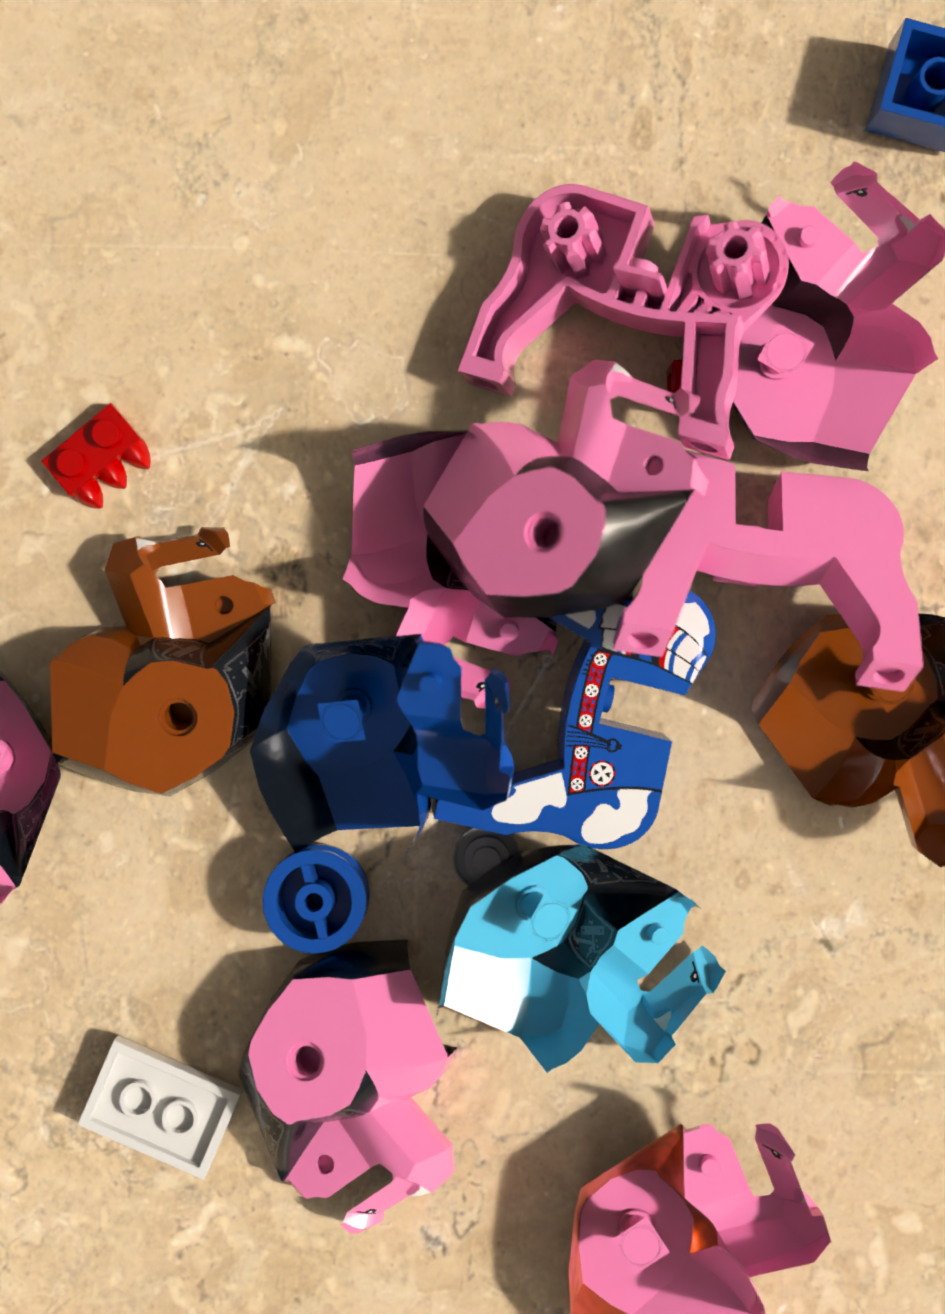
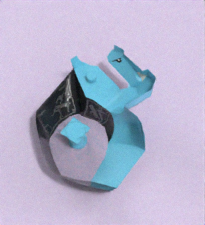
[437,844,726,1073]

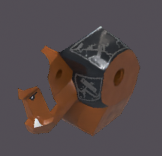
[50,527,276,797]
[751,613,945,868]

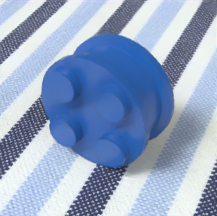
[263,844,370,953]

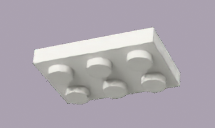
[78,1035,243,1180]

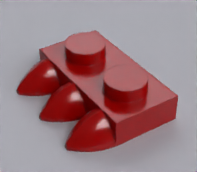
[41,403,151,509]

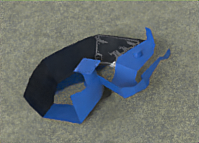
[250,633,515,856]

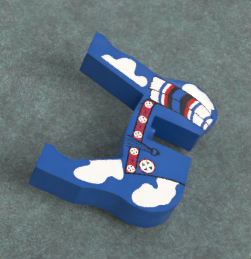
[432,590,716,849]

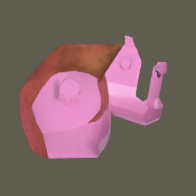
[569,1123,831,1314]

